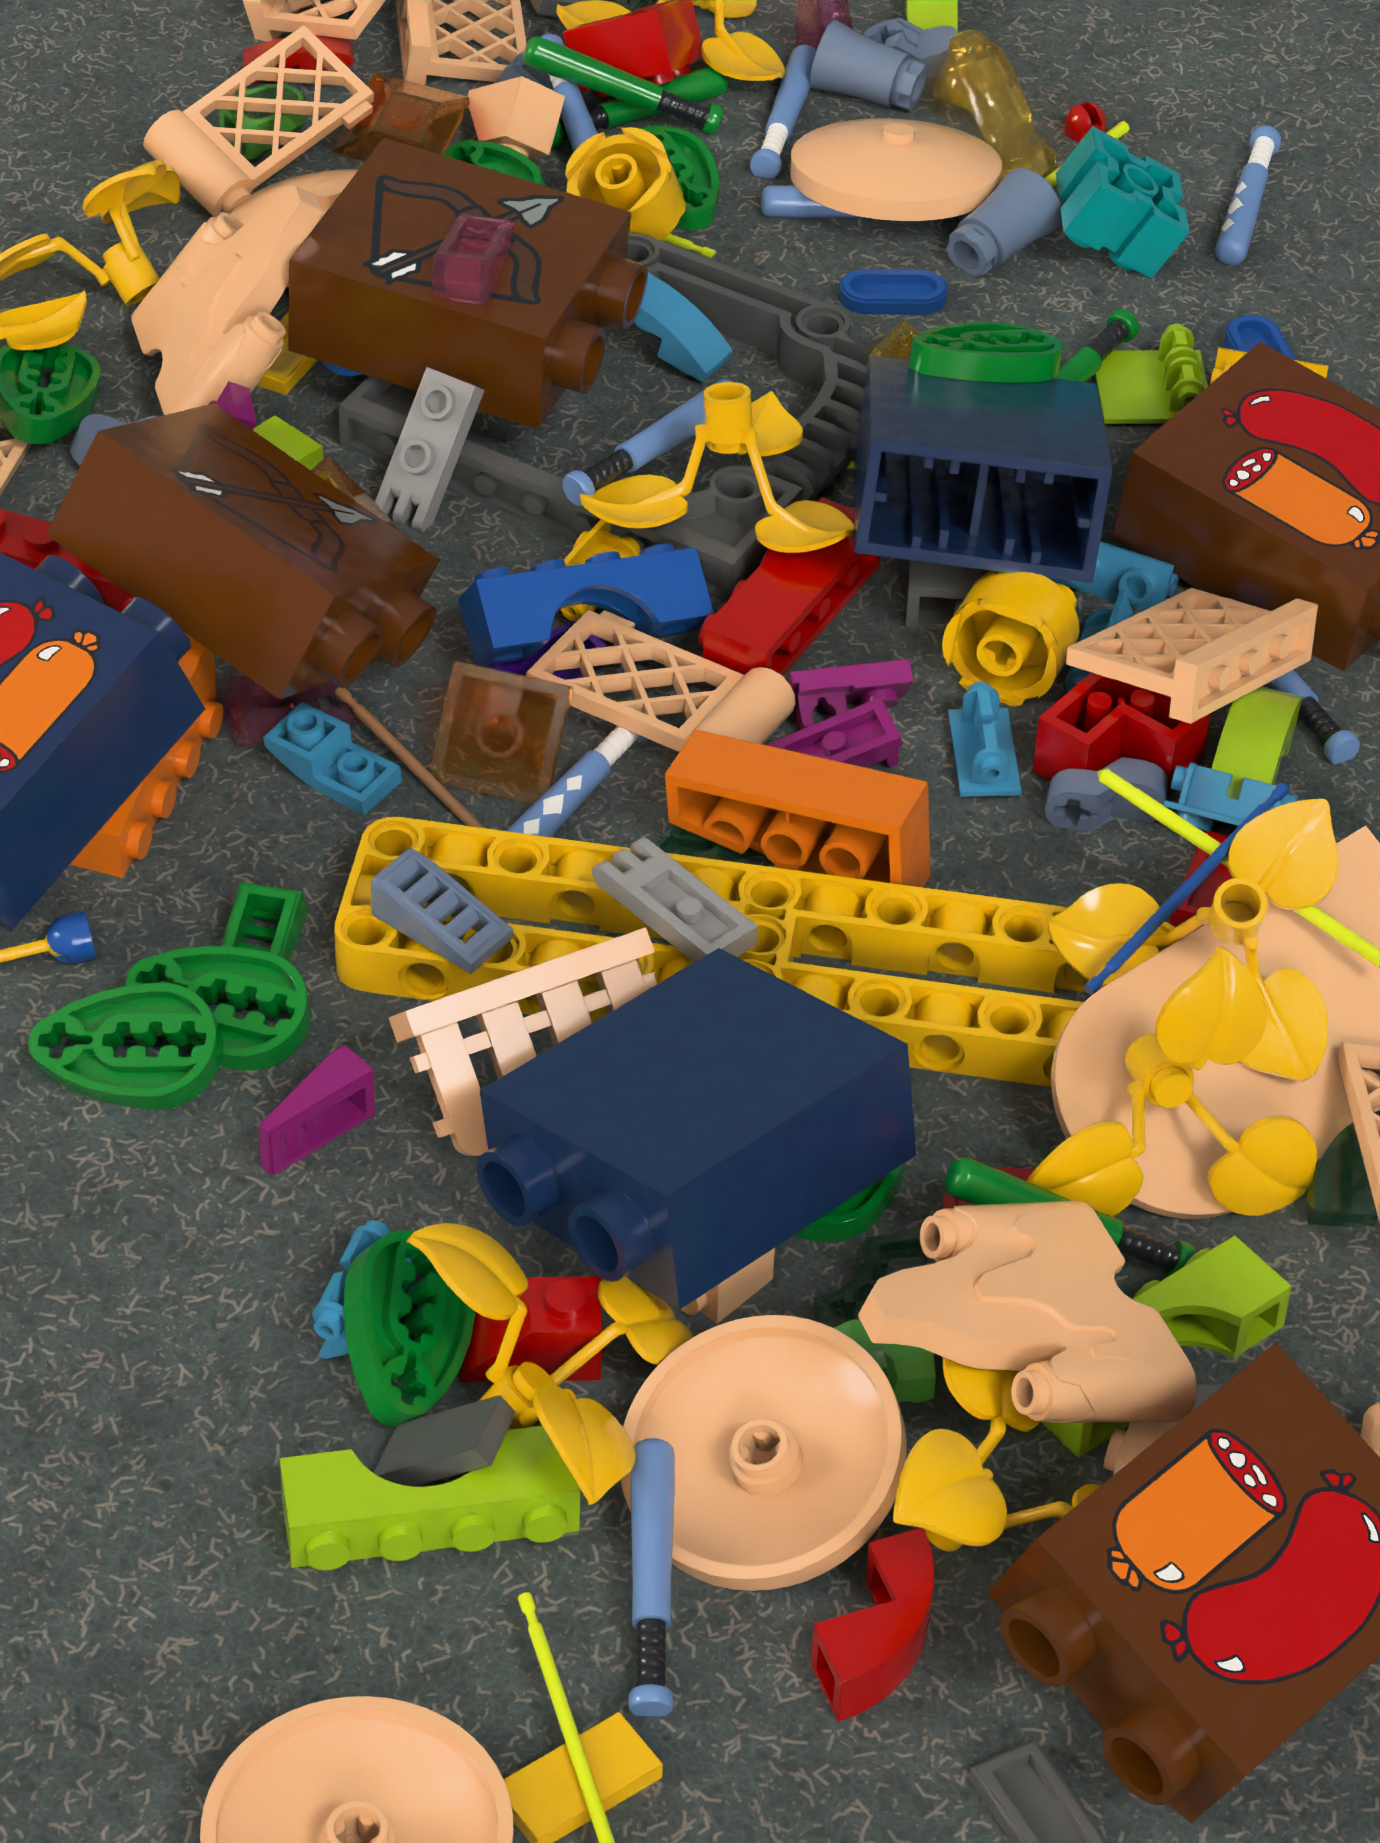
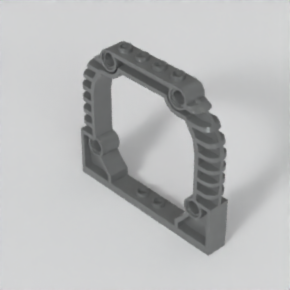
[338,233,867,602]

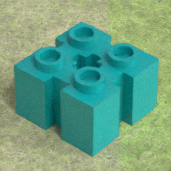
[1056,126,1189,279]

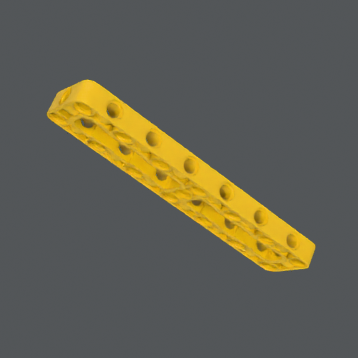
[334,817,1181,1087]

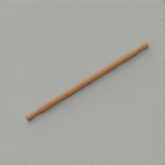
[335,687,485,828]

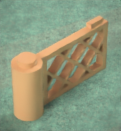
[143,25,374,217]
[525,610,796,752]

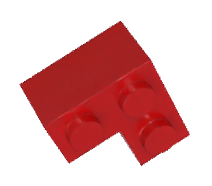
[563,0,703,98]
[1032,672,1210,795]

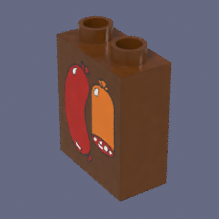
[1112,341,1380,671]
[987,1343,1380,1823]

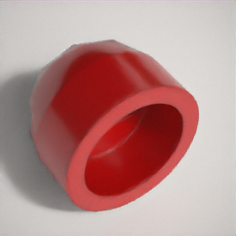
[1064,101,1106,142]

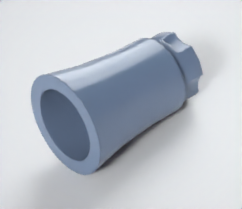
[810,20,928,112]
[946,168,1062,278]

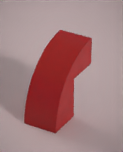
[810,1528,934,1722]

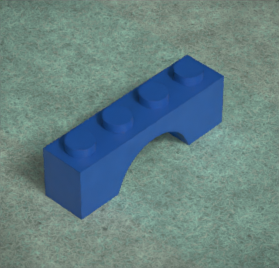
[458,543,713,667]

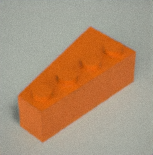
[69,632,224,878]
[665,729,931,888]

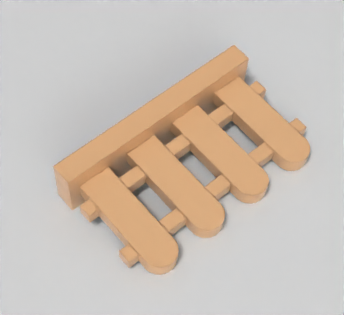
[389,927,657,1156]

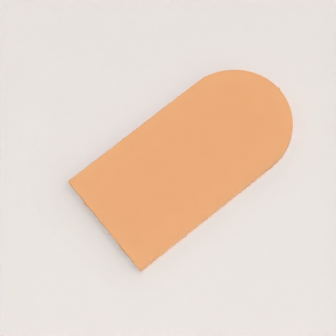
[1051,826,1380,1219]

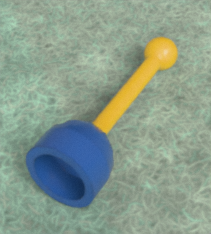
[0,910,97,964]

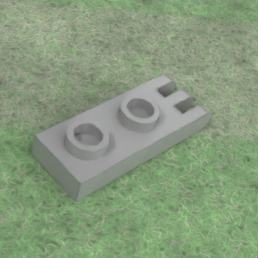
[373,367,485,533]
[592,837,758,963]

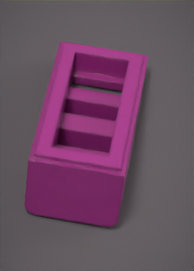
[258,1045,375,1175]

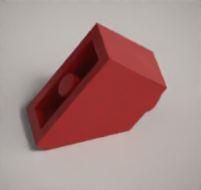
[461,1276,602,1382]

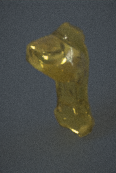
[931,29,1057,179]

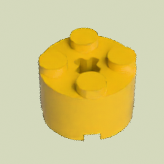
[565,127,686,241]
[942,570,1079,707]

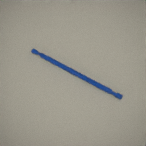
[1084,783,1290,995]

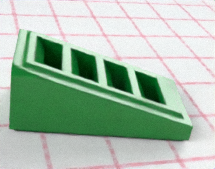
[220,882,308,1005]

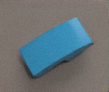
[633,272,733,382]
[263,702,402,816]

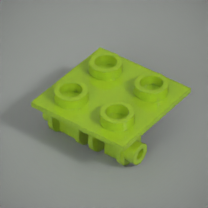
[1094,324,1208,424]

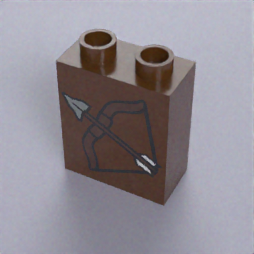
[288,137,648,429]
[46,403,440,699]

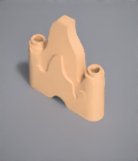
[131,185,323,415]
[858,1201,1197,1423]

